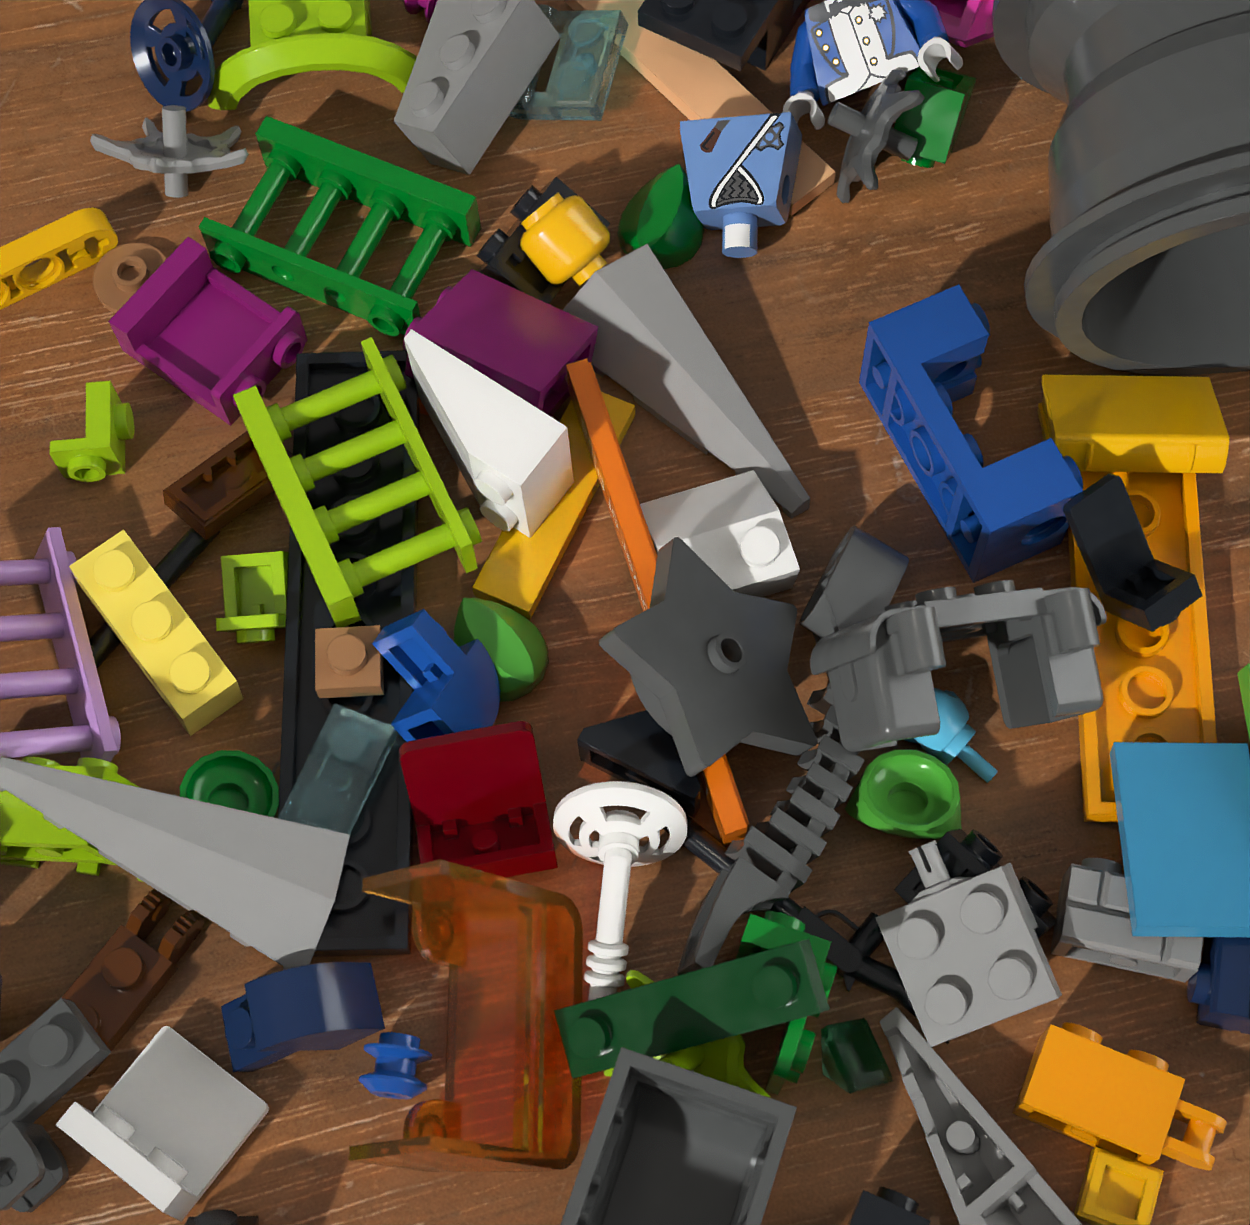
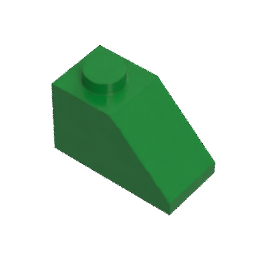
[894,67,977,168]

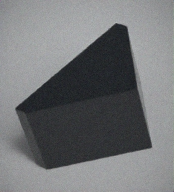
[577,710,701,818]

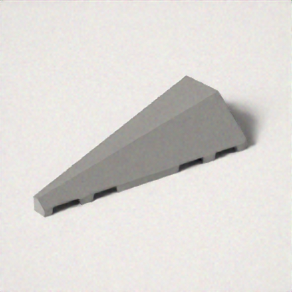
[0,757,350,970]

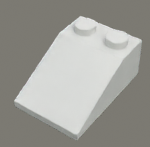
[404,329,574,538]

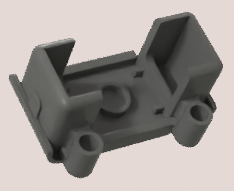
[810,580,1107,752]

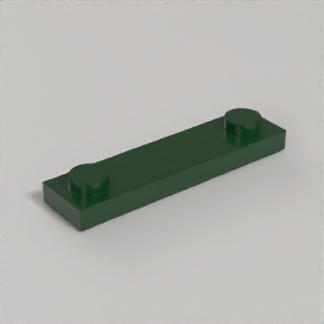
[554,939,830,1079]

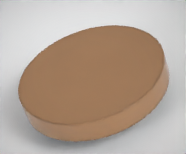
[93,243,167,314]

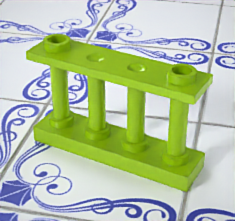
[233,337,482,628]

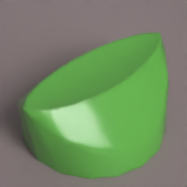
[454,597,549,702]
[845,749,962,839]

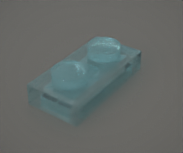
[278,704,397,835]

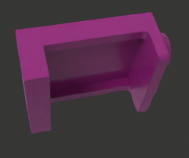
[108,237,308,426]
[403,269,599,417]

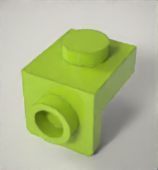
[50,380,134,482]
[215,551,289,644]

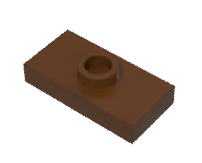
[163,431,293,540]

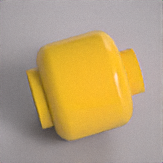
[520,192,610,286]

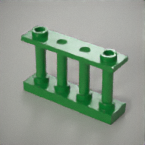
[199,116,481,336]

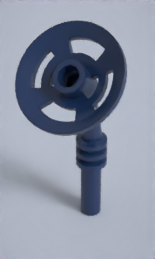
[130,0,244,112]

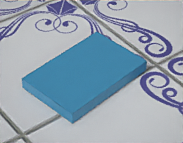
[1109,742,1250,937]

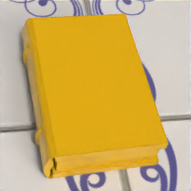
[1037,375,1229,473]

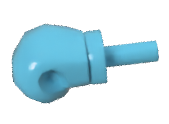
[904,688,998,783]

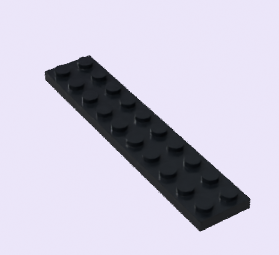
[278,350,420,957]

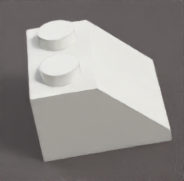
[640,470,800,597]

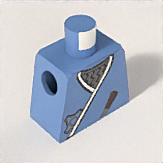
[680,112,802,258]

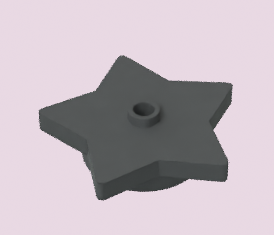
[599,537,817,777]

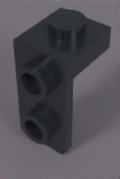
[1063,474,1203,632]

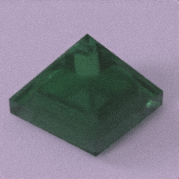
[821,1018,893,1094]

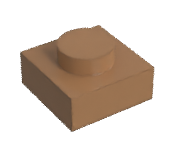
[315,625,384,698]

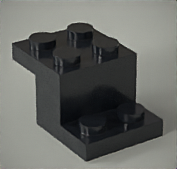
[638,0,810,71]

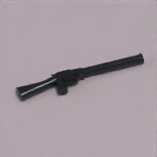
[662,813,950,1045]

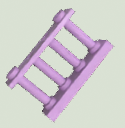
[0,527,121,762]

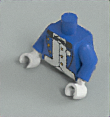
[783,0,963,130]

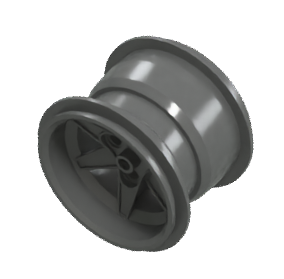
[992,0,1250,376]

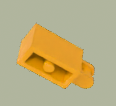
[1013,1022,1227,1170]

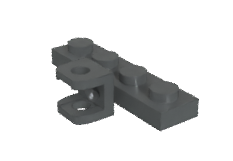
[0,998,111,1212]

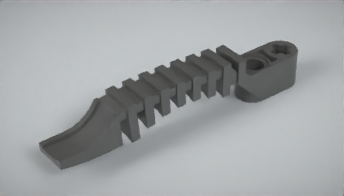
[677,525,909,975]

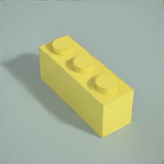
[69,529,243,736]

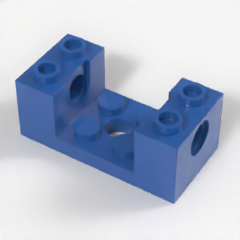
[859,284,1083,583]

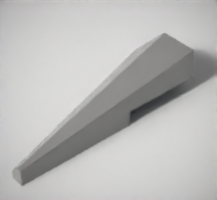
[563,244,810,519]
[879,1007,1082,1225]

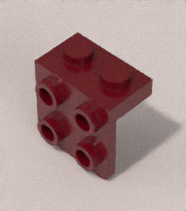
[399,721,558,893]

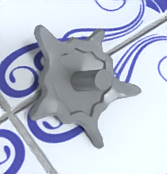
[90,105,249,198]

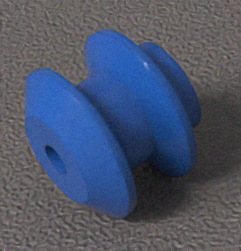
[358,1032,432,1100]

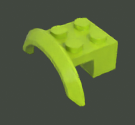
[207,0,417,110]

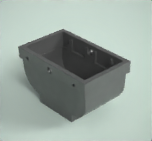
[561,1047,797,1225]

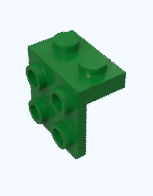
[736,911,838,1095]

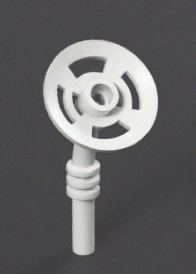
[553,781,688,1001]

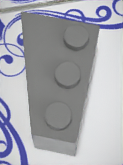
[394,0,561,175]

